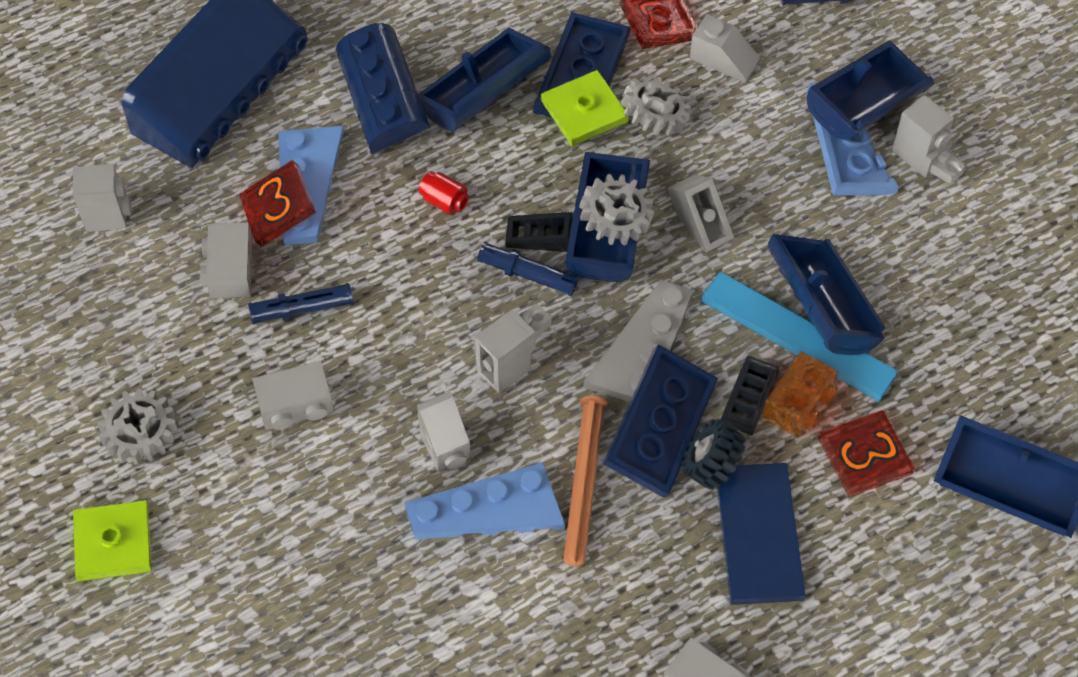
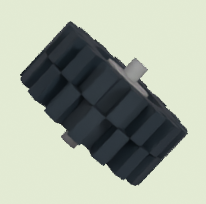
[682,419,746,489]

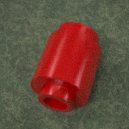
[418,171,469,215]

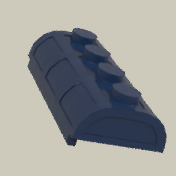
[335,23,430,154]
[418,28,551,132]
[807,40,934,140]
[565,152,650,282]
[768,234,885,355]
[933,415,1078,538]

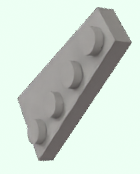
[583,280,693,402]

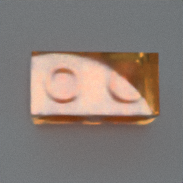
[762,351,838,439]

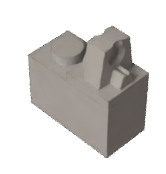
[892,95,965,184]
[475,304,551,393]

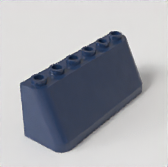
[122,0,308,168]

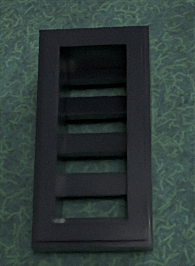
[505,212,573,252]
[720,356,779,436]

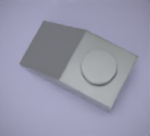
[690,14,760,83]
[667,174,734,253]
[417,391,471,472]

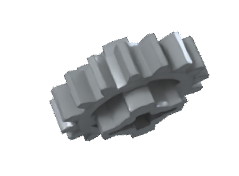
[621,76,691,136]
[579,174,654,245]
[97,388,178,464]

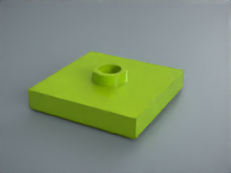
[541,70,629,147]
[73,500,152,581]

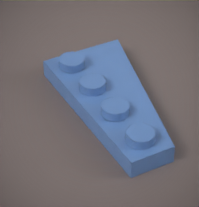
[807,83,899,195]
[278,126,344,245]
[405,463,565,539]

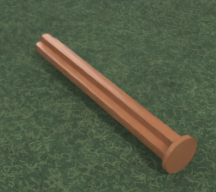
[563,396,608,567]

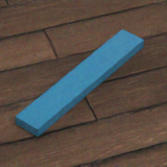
[701,272,898,402]

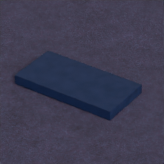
[533,12,631,118]
[603,344,718,498]
[717,463,806,605]

